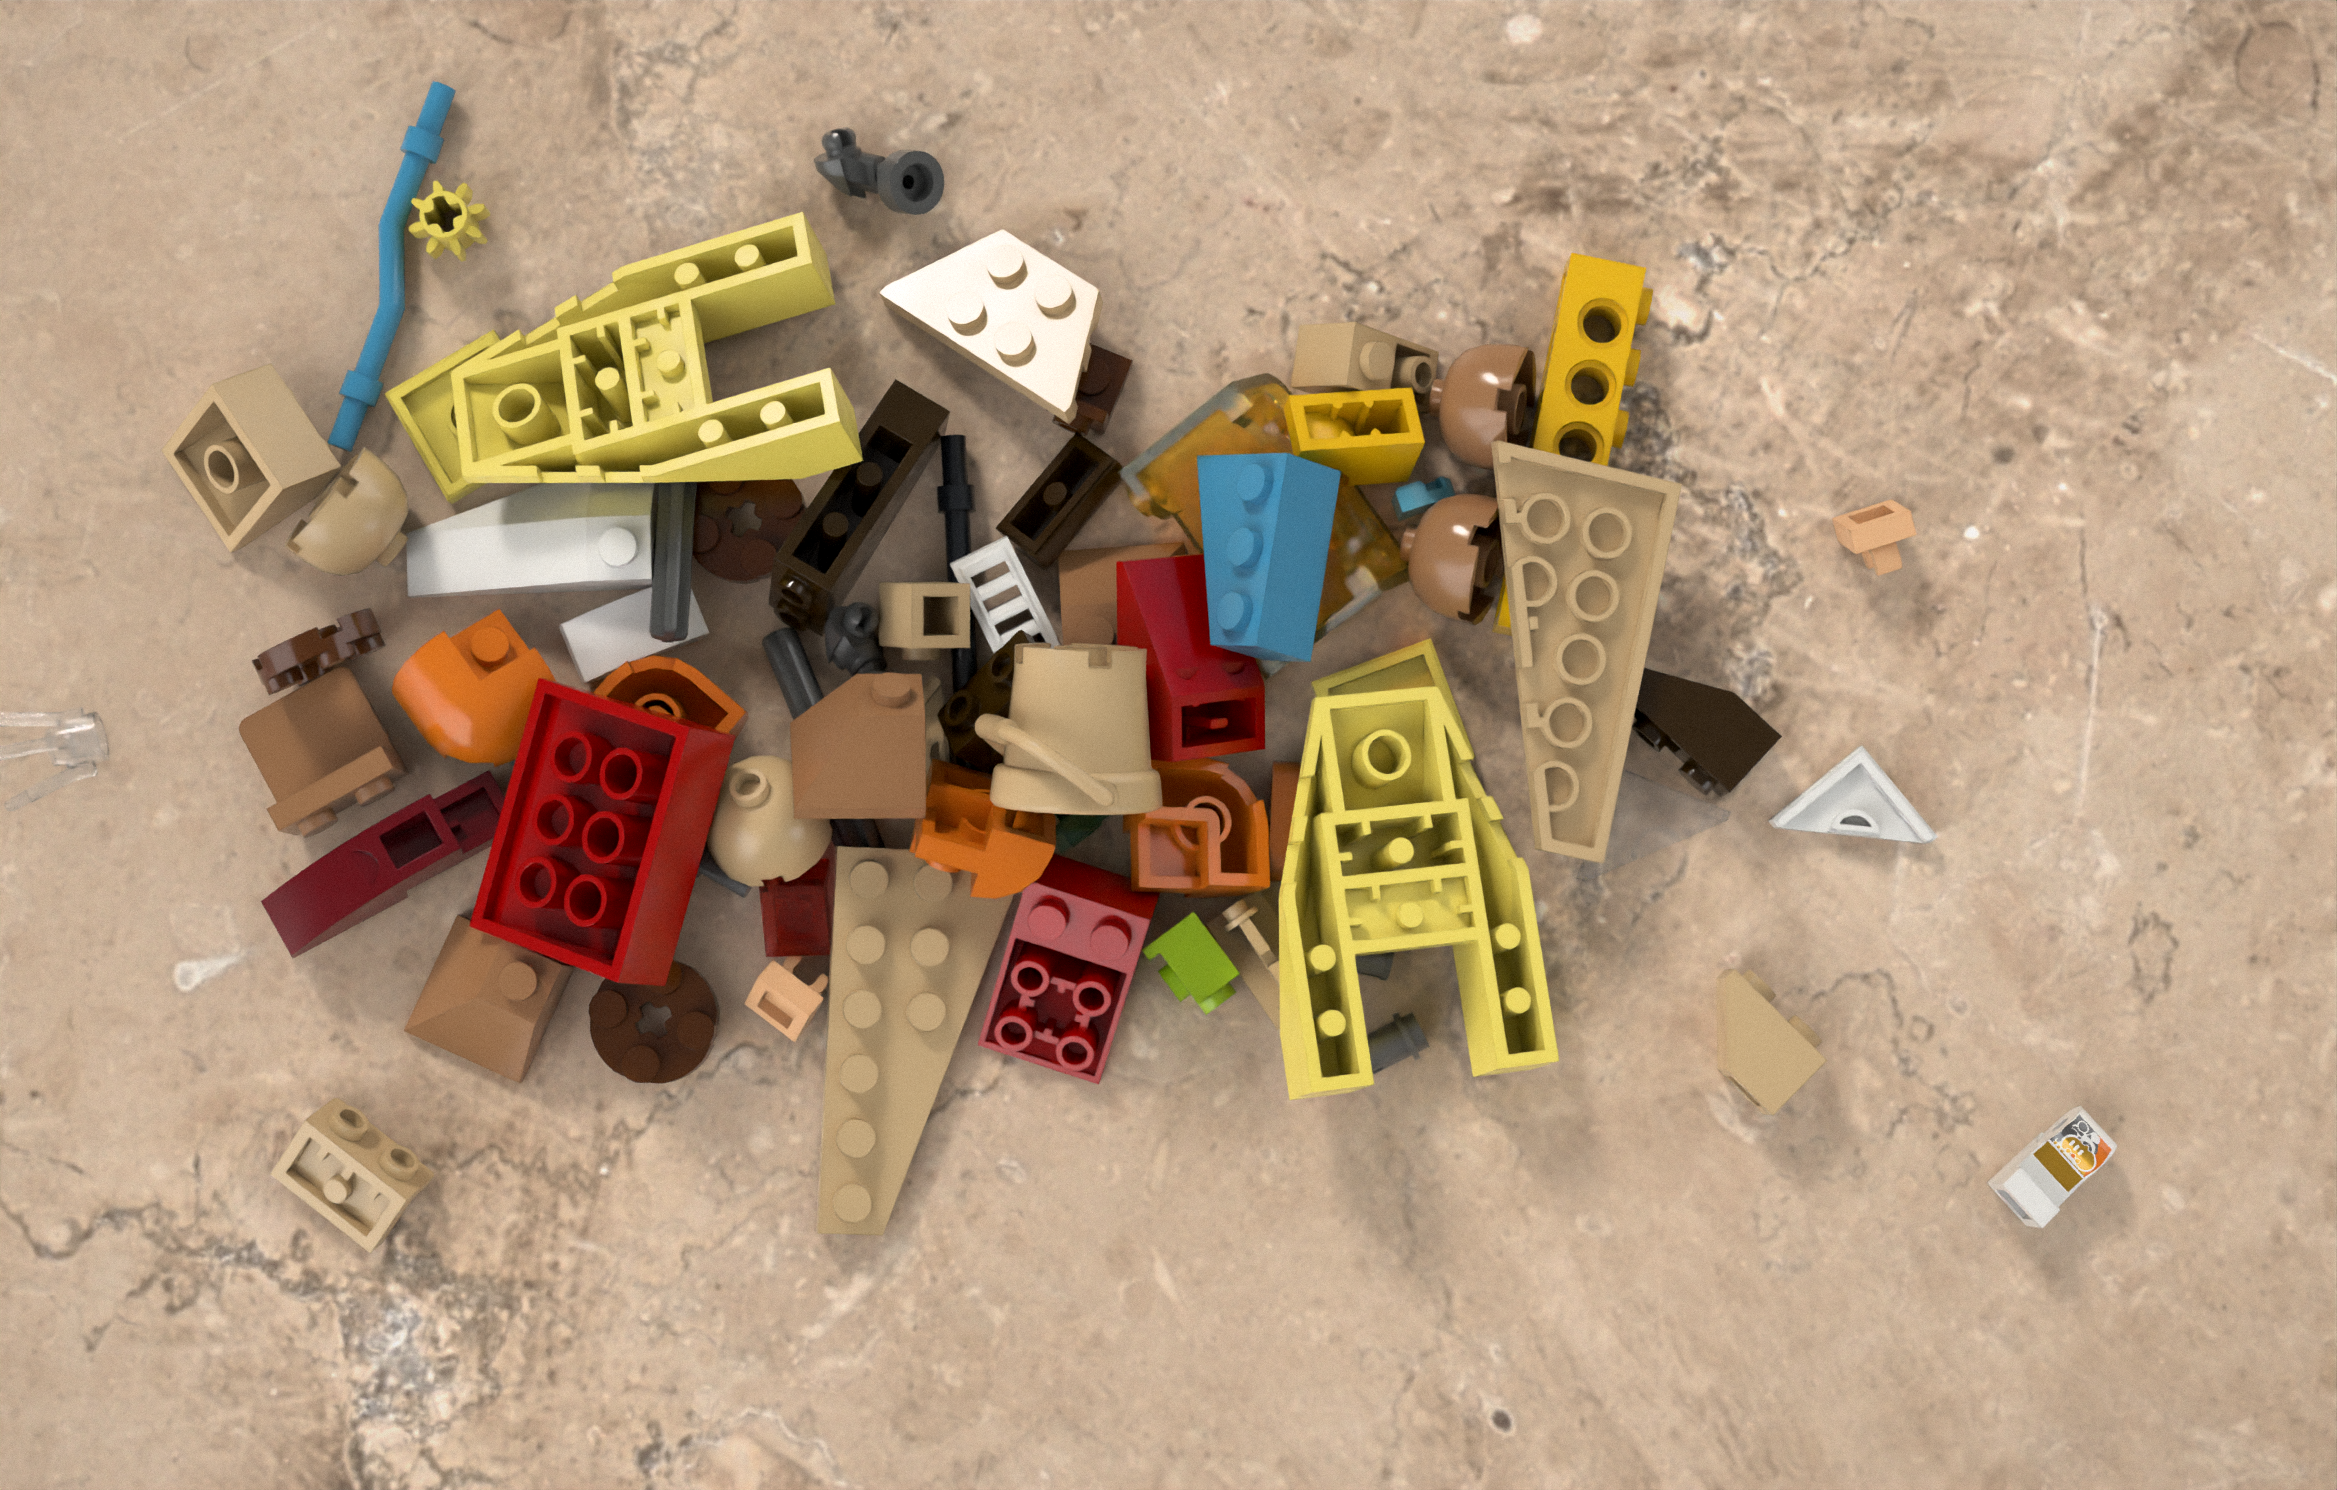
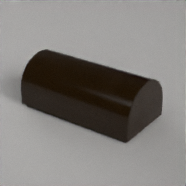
[995,432,1128,571]

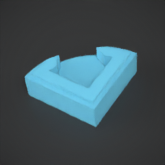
[1391,476,1456,521]

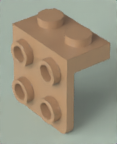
[239,667,410,838]

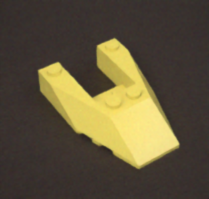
[450,212,863,483]
[1279,686,1559,1100]

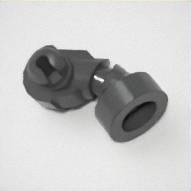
[814,127,944,215]
[824,602,889,677]

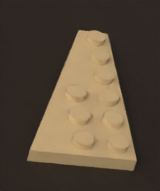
[1491,440,1682,863]
[816,846,1014,1236]

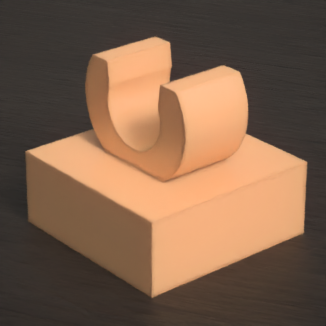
[1832,499,1917,576]
[744,953,829,1042]

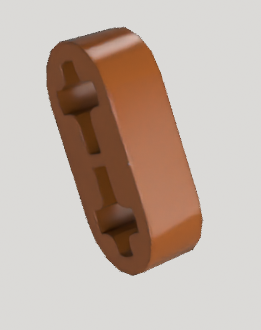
[1269,760,1301,882]

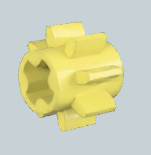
[408,180,490,262]

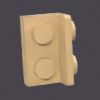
[270,1098,434,1254]

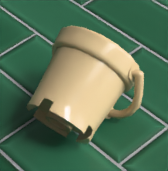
[975,643,1162,815]

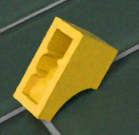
[1284,387,1425,486]

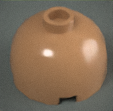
[1429,344,1536,471]
[1400,493,1505,625]

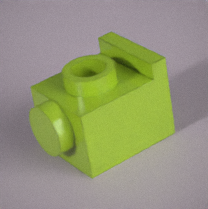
[1142,911,1240,1015]

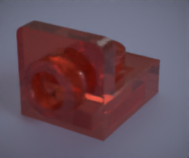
[759,858,831,957]

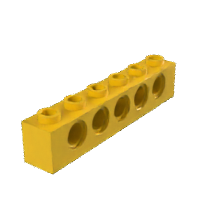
[1492,253,1653,636]

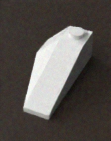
[406,483,658,598]

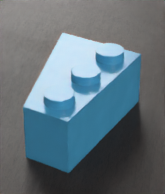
[1197,453,1341,662]

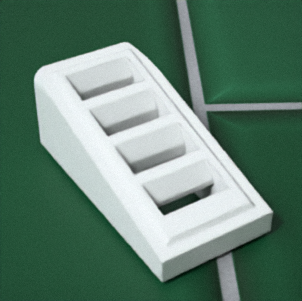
[950,536,1061,653]

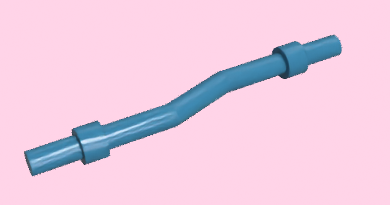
[327,81,456,452]

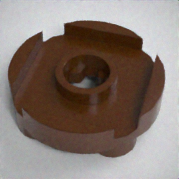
[693,479,807,584]
[252,608,386,695]
[589,959,720,1084]

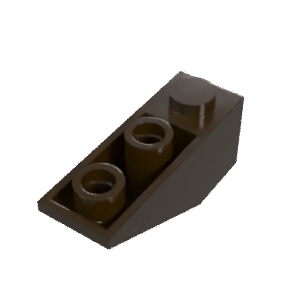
[1632,668,1782,797]

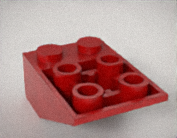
[1116,553,1265,762]
[978,853,1160,1084]

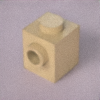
[879,581,970,660]

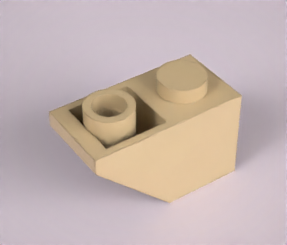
[1291,322,1439,414]
[1716,968,1828,1116]

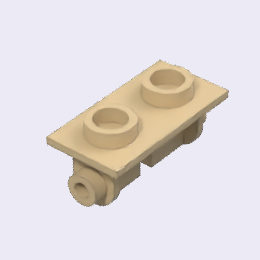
[1206,891,1280,1030]

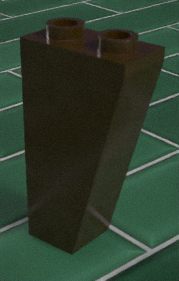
[768,379,950,637]

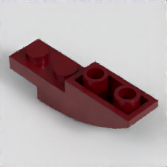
[261,770,505,959]

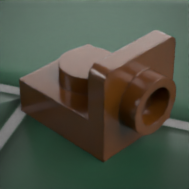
[1046,343,1133,436]

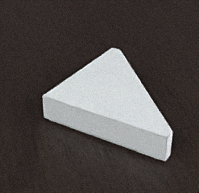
[1768,746,1938,844]

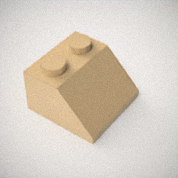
[161,363,341,553]

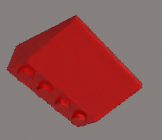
[469,678,736,986]

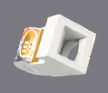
[1987,1106,2117,1228]

